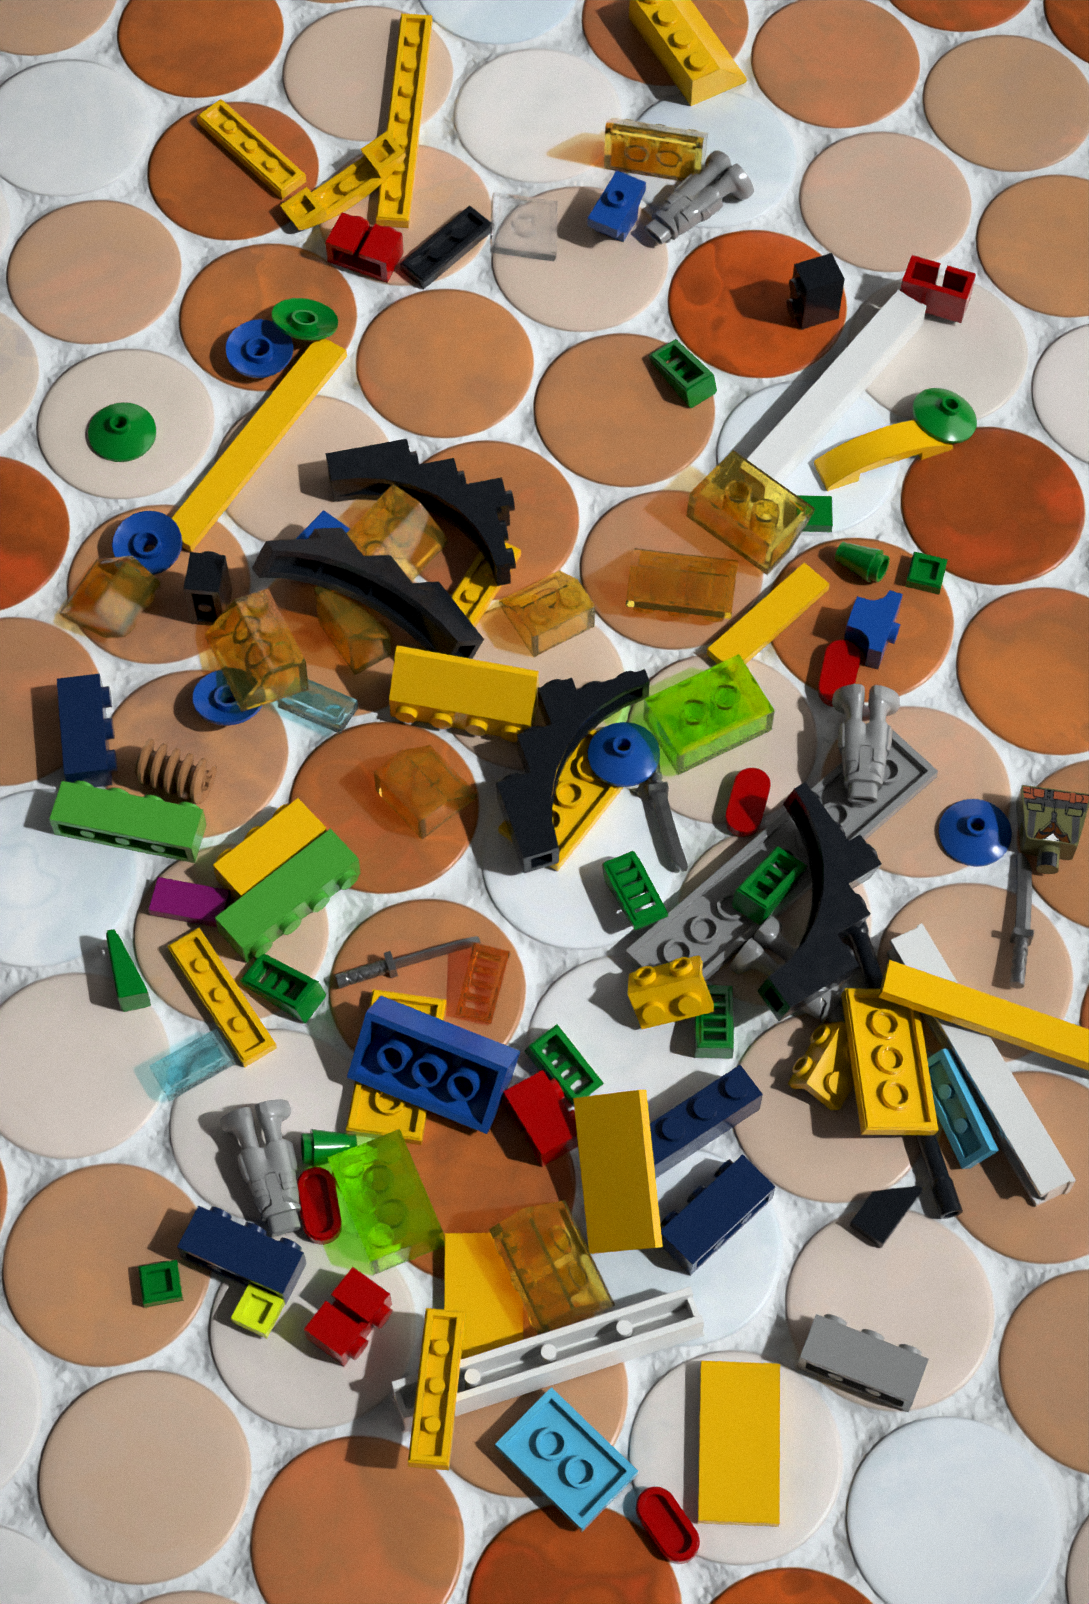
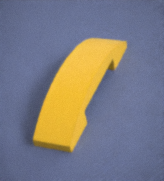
[280,131,406,231]
[814,420,953,492]

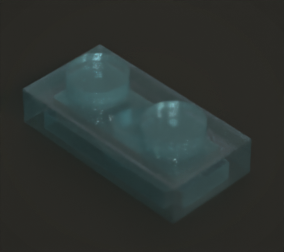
[277,674,358,734]
[149,1029,236,1101]

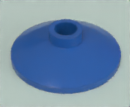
[226,319,293,378]
[112,511,182,576]
[193,668,265,725]
[588,722,660,787]
[938,799,1012,867]

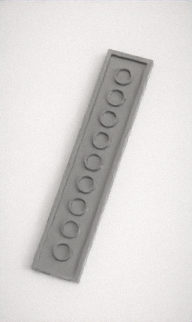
[625,729,938,981]

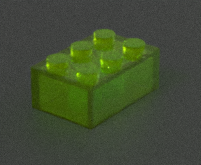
[643,654,775,775]
[327,1129,445,1275]

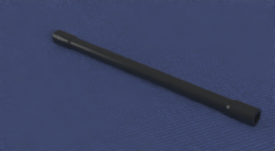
[847,920,963,1219]

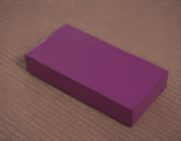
[149,877,231,928]

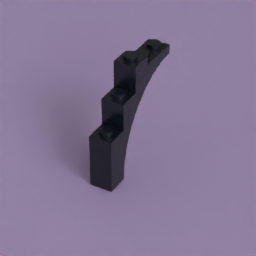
[325,439,516,586]
[252,527,484,659]
[496,669,650,874]
[757,782,882,1021]

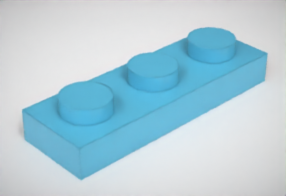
[927,1049,999,1169]

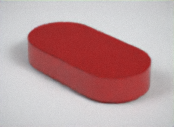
[818,640,861,707]
[725,768,771,837]
[297,1167,342,1245]
[635,1487,700,1564]

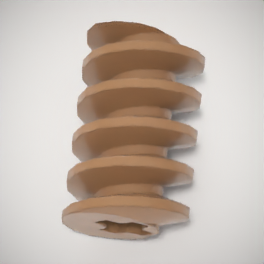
[135,738,217,804]

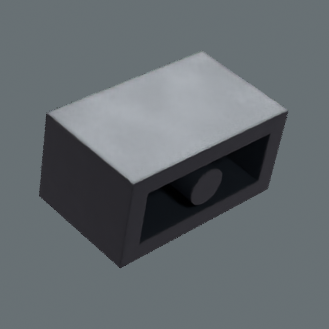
[786,253,845,330]
[183,551,232,627]

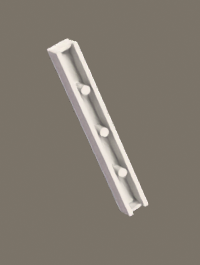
[738,290,926,504]
[886,923,1076,1207]
[391,1286,704,1433]

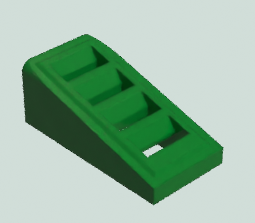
[649,339,717,408]
[732,846,807,925]
[602,851,668,930]
[106,929,151,1012]
[240,953,326,1023]
[695,985,734,1059]
[524,1024,604,1107]

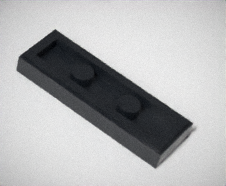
[400,205,493,289]

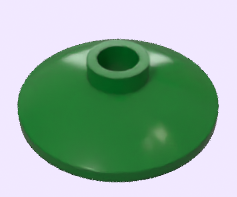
[271,298,338,340]
[912,388,977,444]
[88,402,156,462]

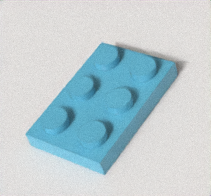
[495,1387,638,1532]

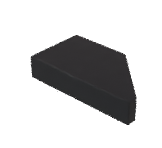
[850,1186,923,1248]

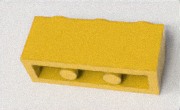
[213,798,327,901]

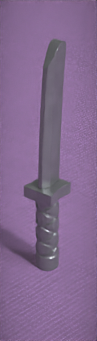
[647,763,688,872]
[1009,853,1034,989]
[335,936,481,989]

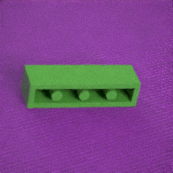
[49,780,207,863]
[215,828,361,963]

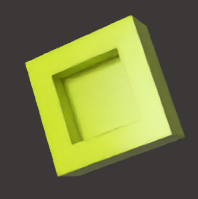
[231,1284,285,1339]

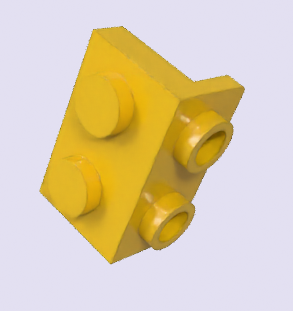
[627,955,714,1030]
[788,1021,854,1111]

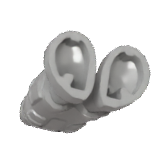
[644,150,754,245]
[832,684,900,804]
[729,916,845,1024]
[220,1099,301,1237]

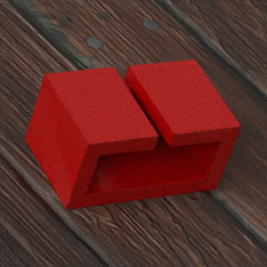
[325,212,404,283]
[900,255,976,323]
[503,1070,578,1167]
[304,1267,393,1367]

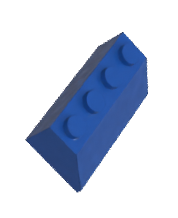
[347,996,520,1134]

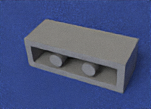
[797,1314,929,1412]

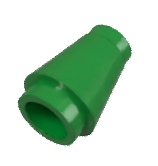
[835,542,890,582]
[301,1129,357,1167]

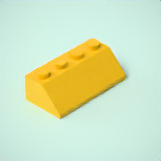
[629,0,747,106]
[389,645,539,742]

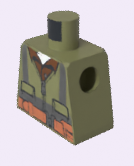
[1016,785,1089,874]

